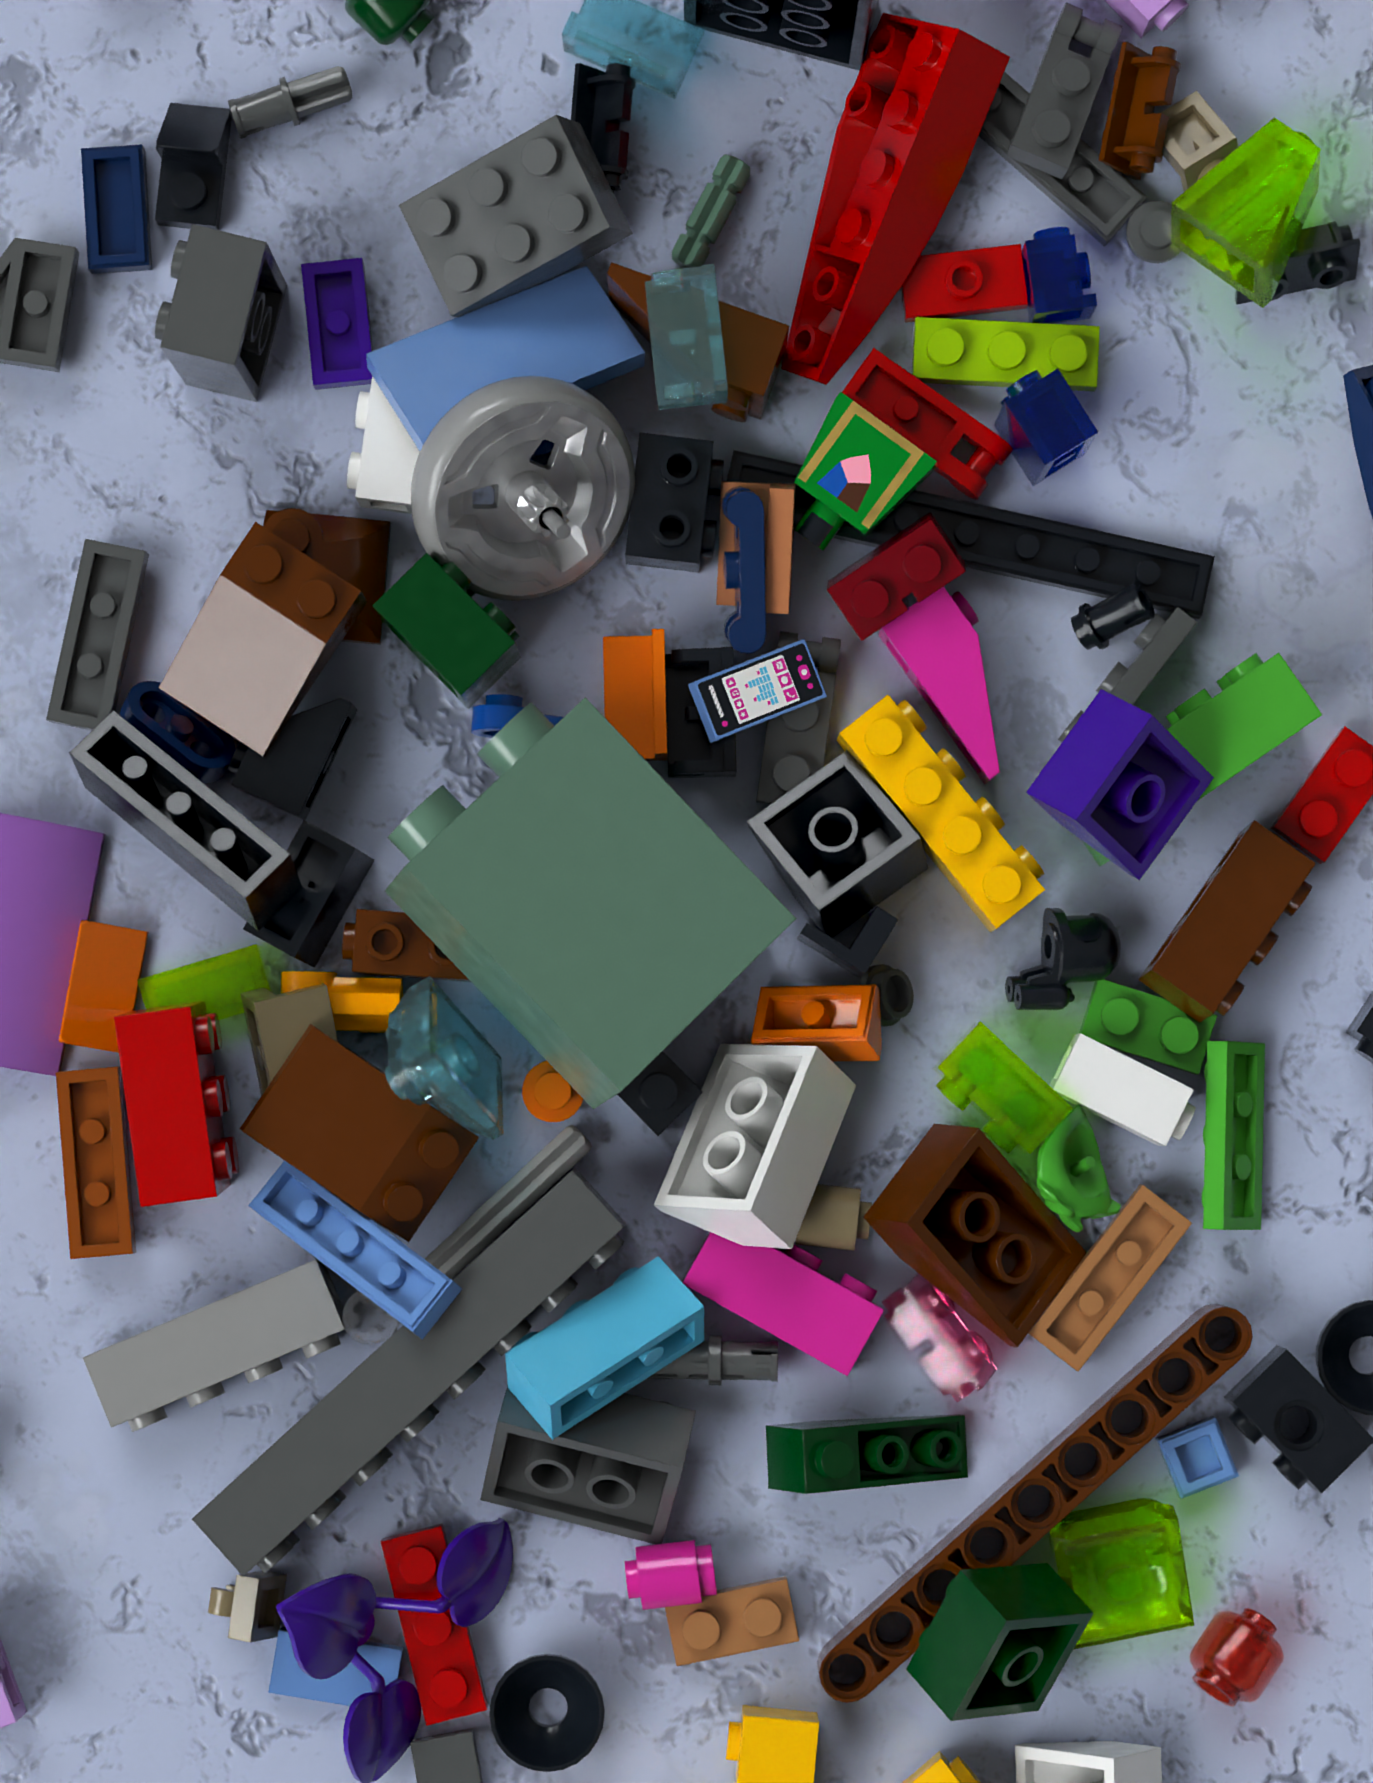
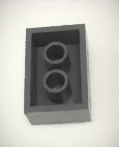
[399,115,633,317]
[155,224,287,402]

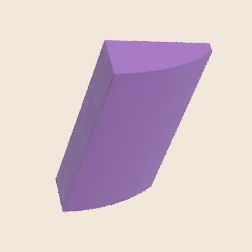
[0,813,105,1076]

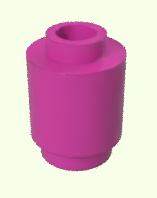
[624,1540,717,1610]

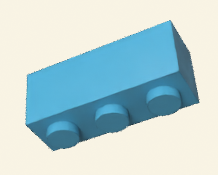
[505,1256,704,1440]

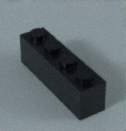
[69,711,303,931]

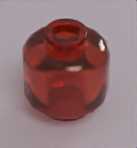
[1189,1608,1284,1707]

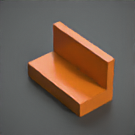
[603,629,668,761]

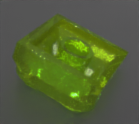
[1049,1498,1194,1650]

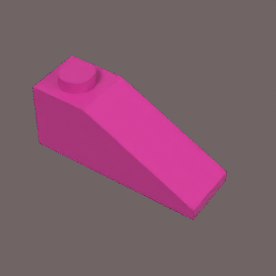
[878,587,1000,785]

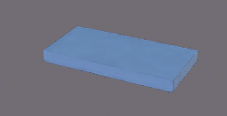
[366,265,645,451]

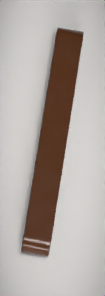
[817,1304,1253,1703]

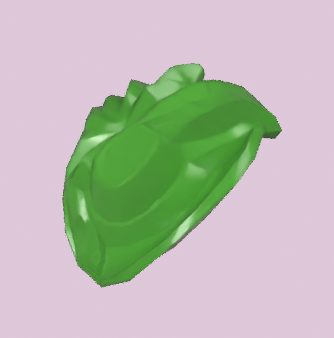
[1036,1104,1121,1232]

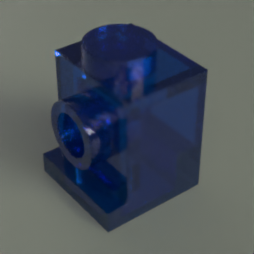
[1022,227,1097,324]

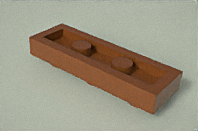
[56,1067,136,1259]

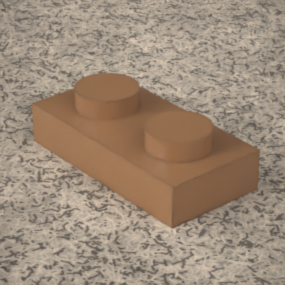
[665,1576,799,1666]

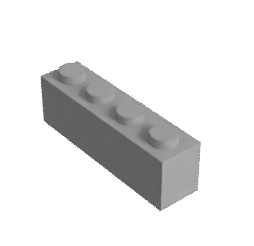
[83,1259,350,1432]

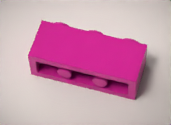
[682,1232,884,1376]

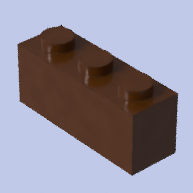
[1138,820,1316,1023]

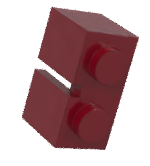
[827,512,966,641]

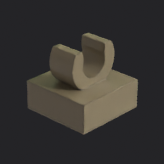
[208,1571,287,1643]

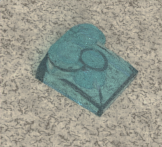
[385,976,504,1140]

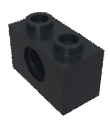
[1224,1345,1373,1493]

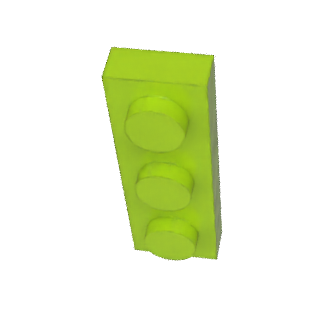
[912,317,1100,392]

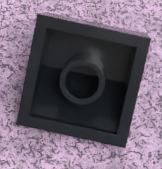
[747,750,928,938]

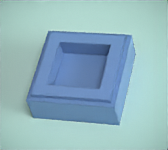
[1155,1416,1239,1499]

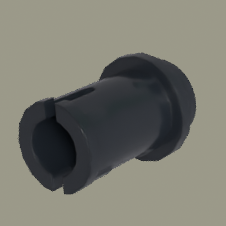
[1071,582,1155,650]

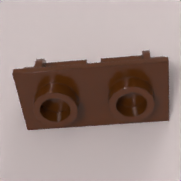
[1099,41,1181,180]

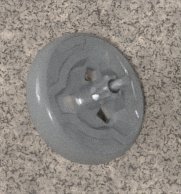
[411,376,635,601]

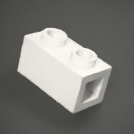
[347,376,420,514]
[1047,1033,1196,1146]

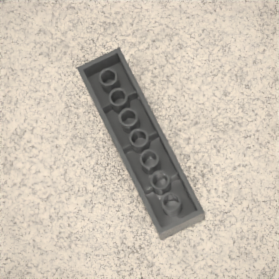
[192,1168,626,1576]

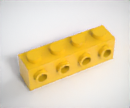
[836,695,1045,932]

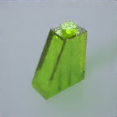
[1171,117,1321,308]

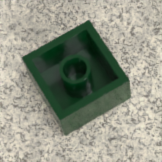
[372,552,521,709]
[906,1563,1094,1721]

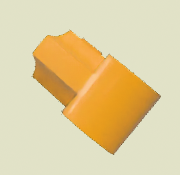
[281,971,404,1033]

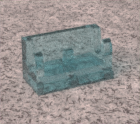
[645,264,728,410]

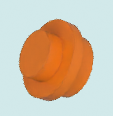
[522,1061,583,1122]

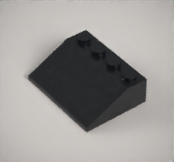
[684,0,879,71]

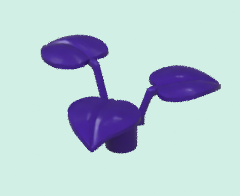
[276,1517,513,1783]

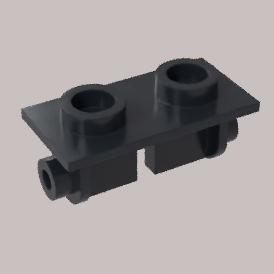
[571,63,636,193]
[1227,221,1361,305]

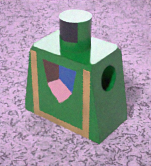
[794,392,937,551]

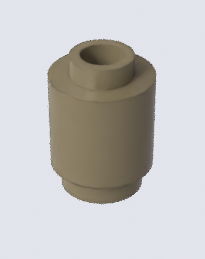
[795,1184,872,1251]

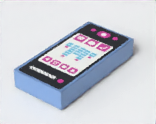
[688,639,827,743]

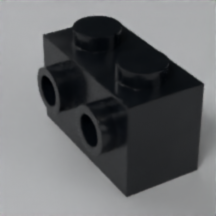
[625,432,724,573]

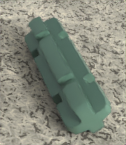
[672,154,750,272]

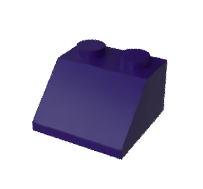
[1026,689,1214,880]

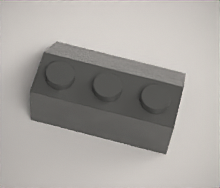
[480,1385,696,1544]

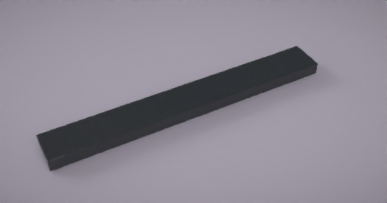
[727,450,1215,619]

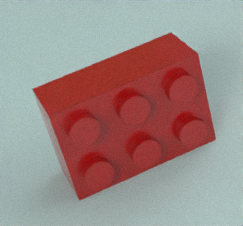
[114,1001,239,1207]

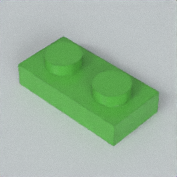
[1079,979,1217,1075]

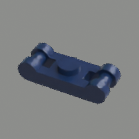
[721,486,766,654]

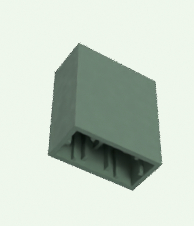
[385,697,797,1109]

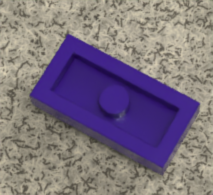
[301,258,373,390]

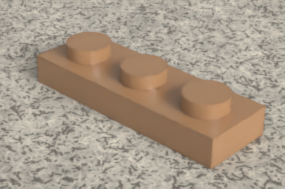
[1028,1184,1192,1372]

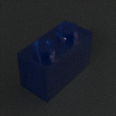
[994,369,1098,486]

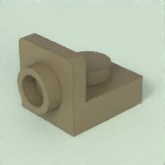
[1161,91,1242,204]

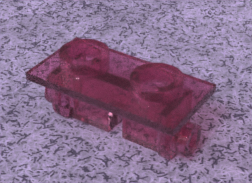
[881,1273,997,1402]

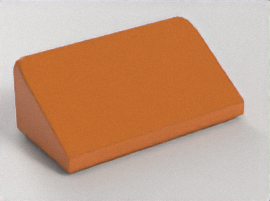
[59,920,149,1053]
[751,984,882,1062]

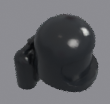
[1005,908,1121,1010]

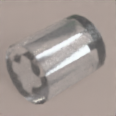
[342,1291,401,1345]

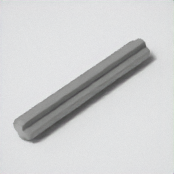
[425,1125,592,1279]

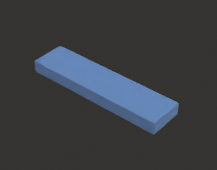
[248,1160,462,1340]

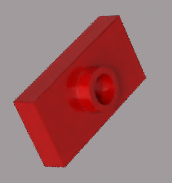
[901,244,1028,323]

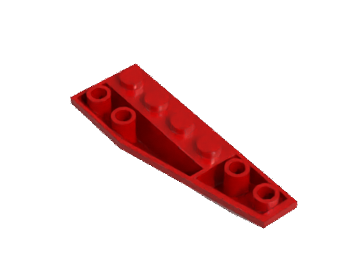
[781,13,1010,385]

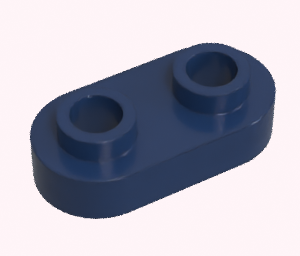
[120,681,236,783]

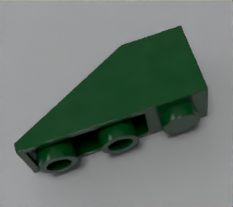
[766,1414,968,1494]

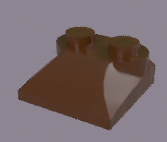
[263,508,391,645]

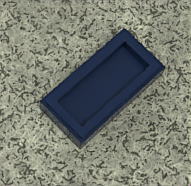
[81,144,152,274]

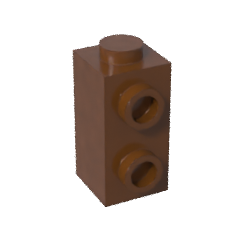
[342,909,471,982]

